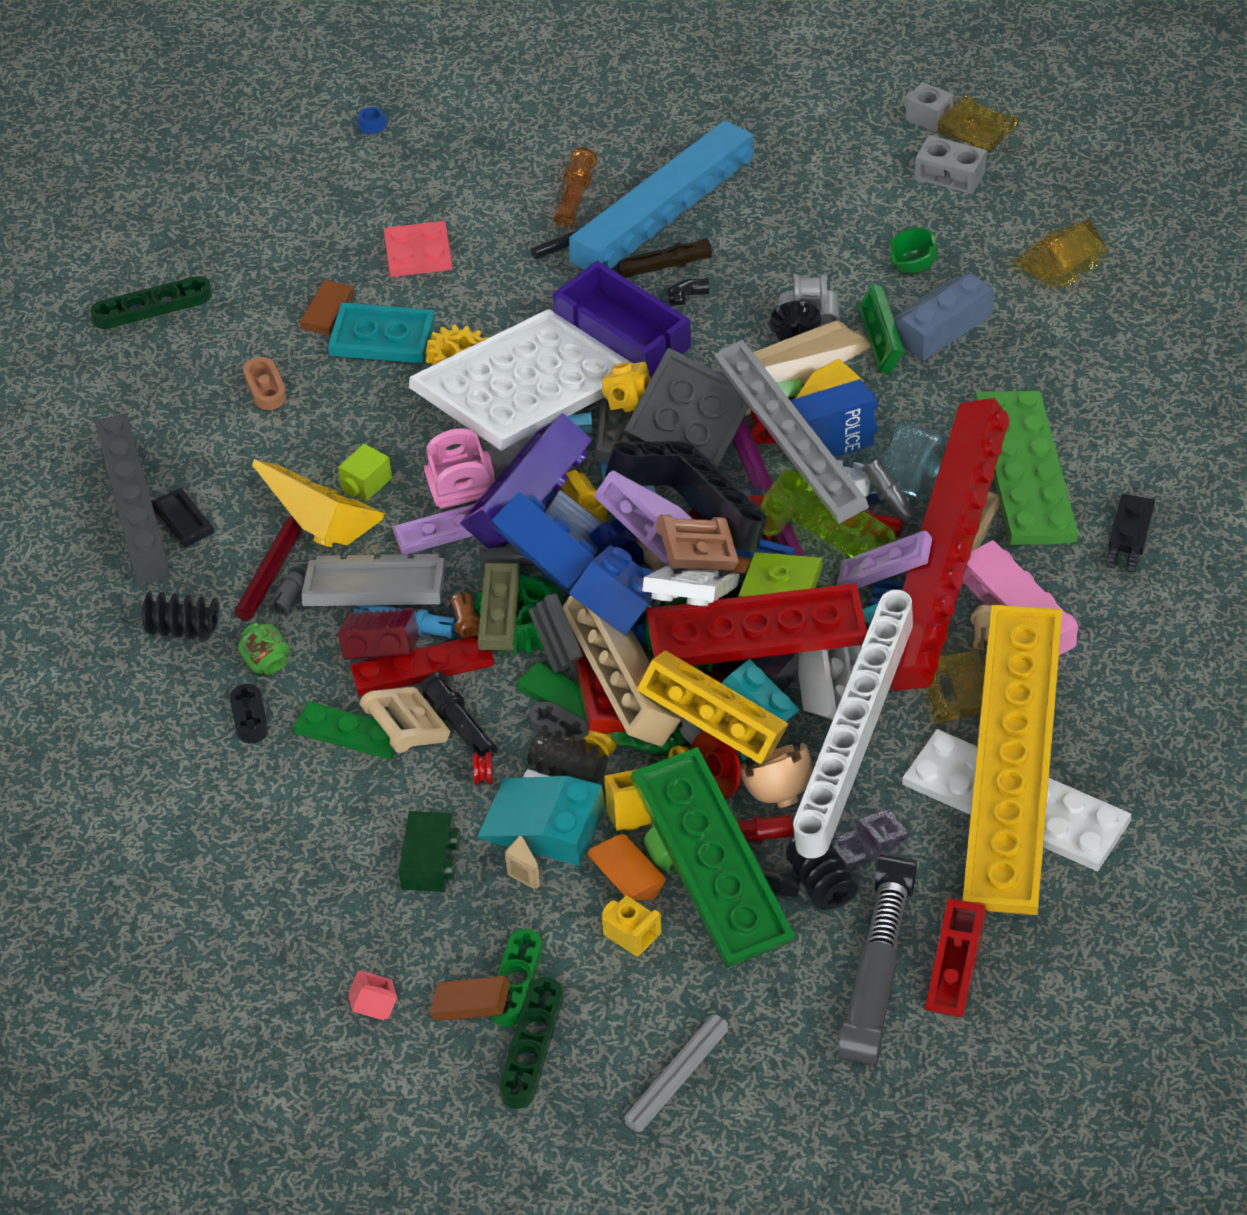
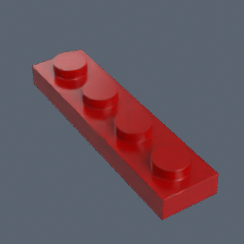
[350,635,494,697]
[574,645,625,734]

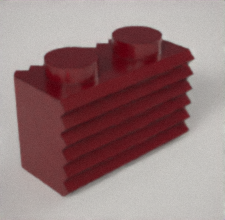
[338,608,419,660]

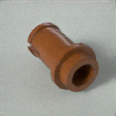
[450,592,480,638]

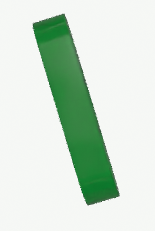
[490,929,543,1027]

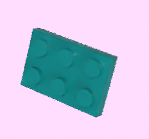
[328,302,436,364]

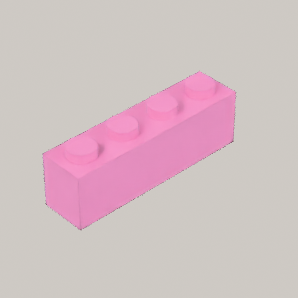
[963,540,1078,655]

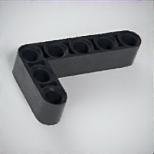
[605,441,768,552]

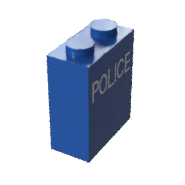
[790,379,878,457]

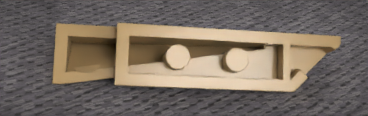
[746,320,871,415]

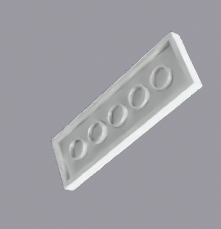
[642,565,744,606]
[902,729,1131,872]

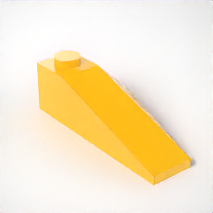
[252,459,385,547]

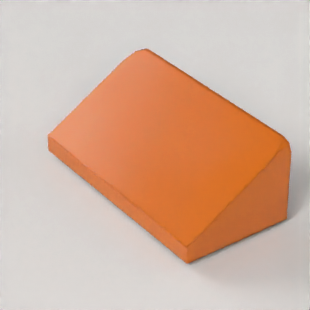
[587,834,666,901]

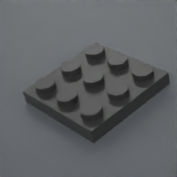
[623,348,749,468]

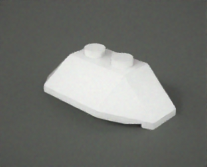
[798,645,862,720]

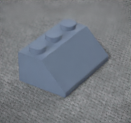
[893,273,994,361]

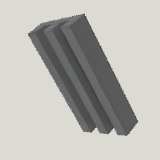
[528,594,583,673]

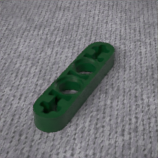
[90,276,212,329]
[499,977,563,1109]

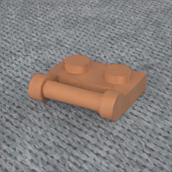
[656,514,739,570]

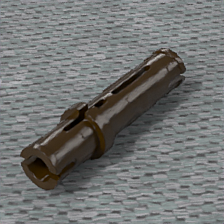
[616,238,712,278]

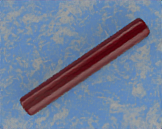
[234,516,302,622]

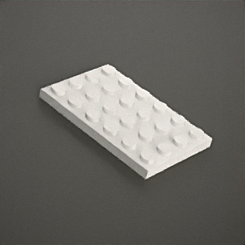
[409,309,633,451]

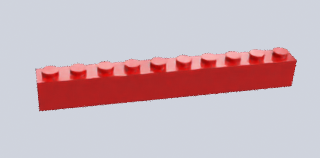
[890,397,1010,691]

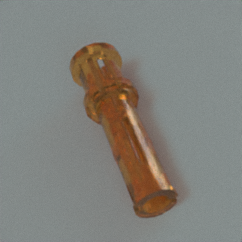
[554,147,597,228]

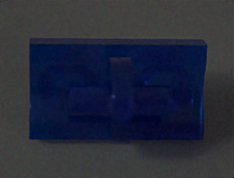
[589,518,644,567]

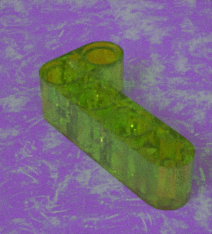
[759,469,896,557]

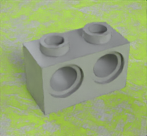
[915,135,987,194]

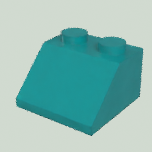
[722,659,800,764]

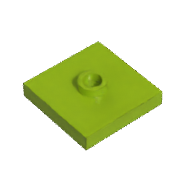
[738,552,823,597]

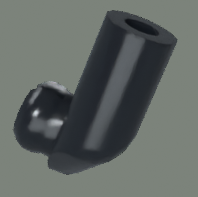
[667,278,709,306]

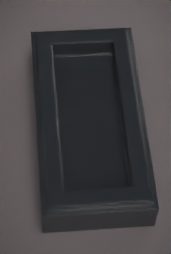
[152,488,214,547]

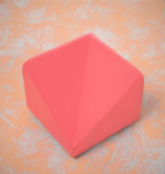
[348,970,397,1020]

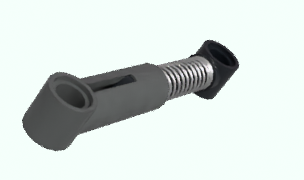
[838,855,917,1065]

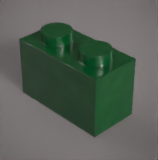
[398,811,460,892]

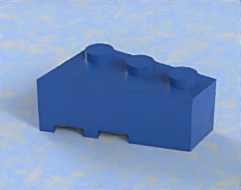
[491,491,597,598]

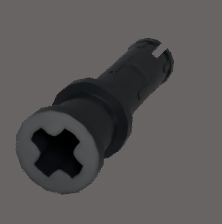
[419,672,498,757]

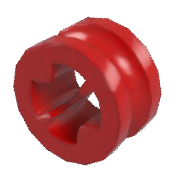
[473,752,493,785]

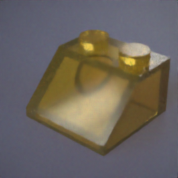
[1011,218,1108,288]

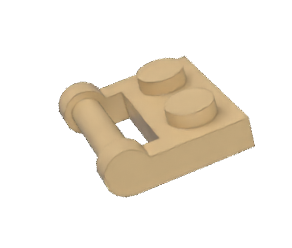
[360,686,451,753]

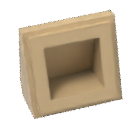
[505,836,540,889]

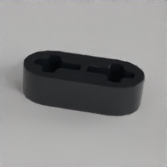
[230,684,268,744]

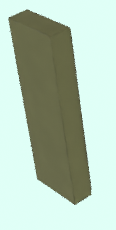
[478,563,520,650]

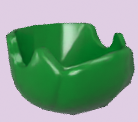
[890,228,938,274]

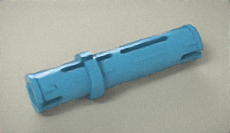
[353,605,457,640]

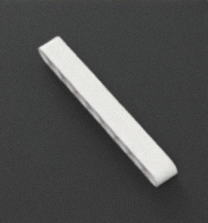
[793,590,913,859]

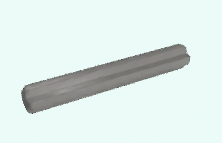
[625,1014,728,1133]

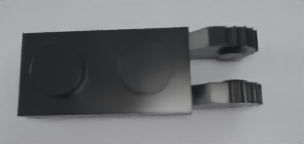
[1106,494,1155,572]

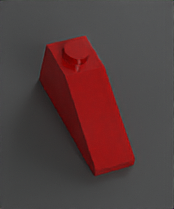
[925,898,988,1018]

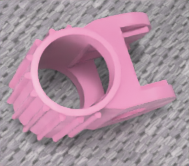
[424,429,495,509]

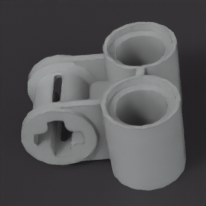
[778,274,840,327]

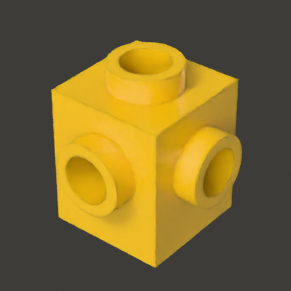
[602,362,651,412]

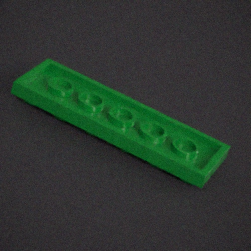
[630,747,795,969]

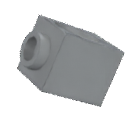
[904,82,953,132]

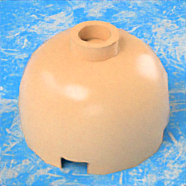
[740,743,813,808]

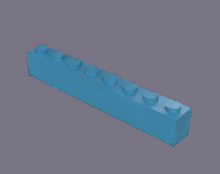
[569,120,754,270]

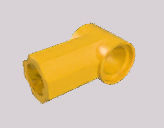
[559,470,608,526]

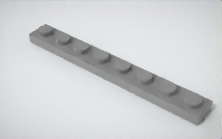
[714,339,869,524]

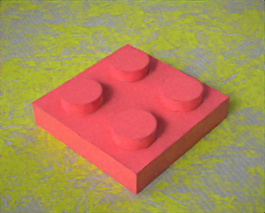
[384,221,452,277]

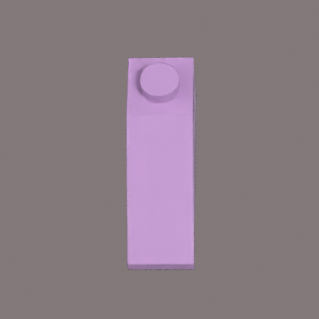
[594,471,692,565]

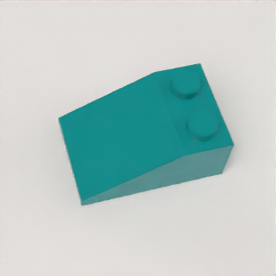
[477,776,605,866]

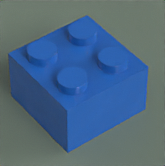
[569,545,656,636]

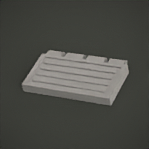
[302,554,445,606]

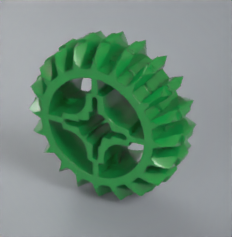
[474,572,565,657]

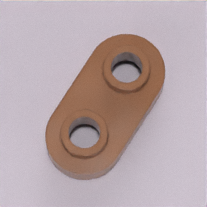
[243,357,286,410]

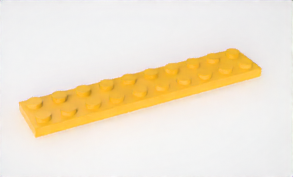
[962,605,1062,915]

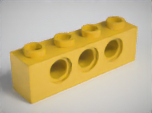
[637,650,789,764]

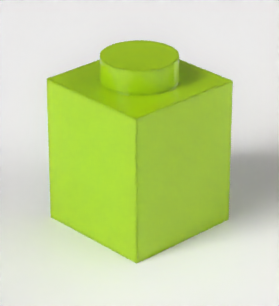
[338,444,392,502]

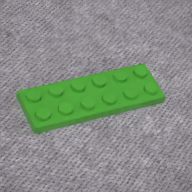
[974,391,1079,545]

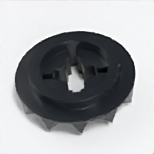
[770,301,821,339]

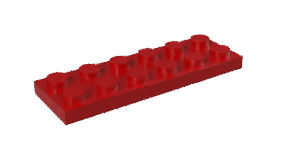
[646,583,867,666]

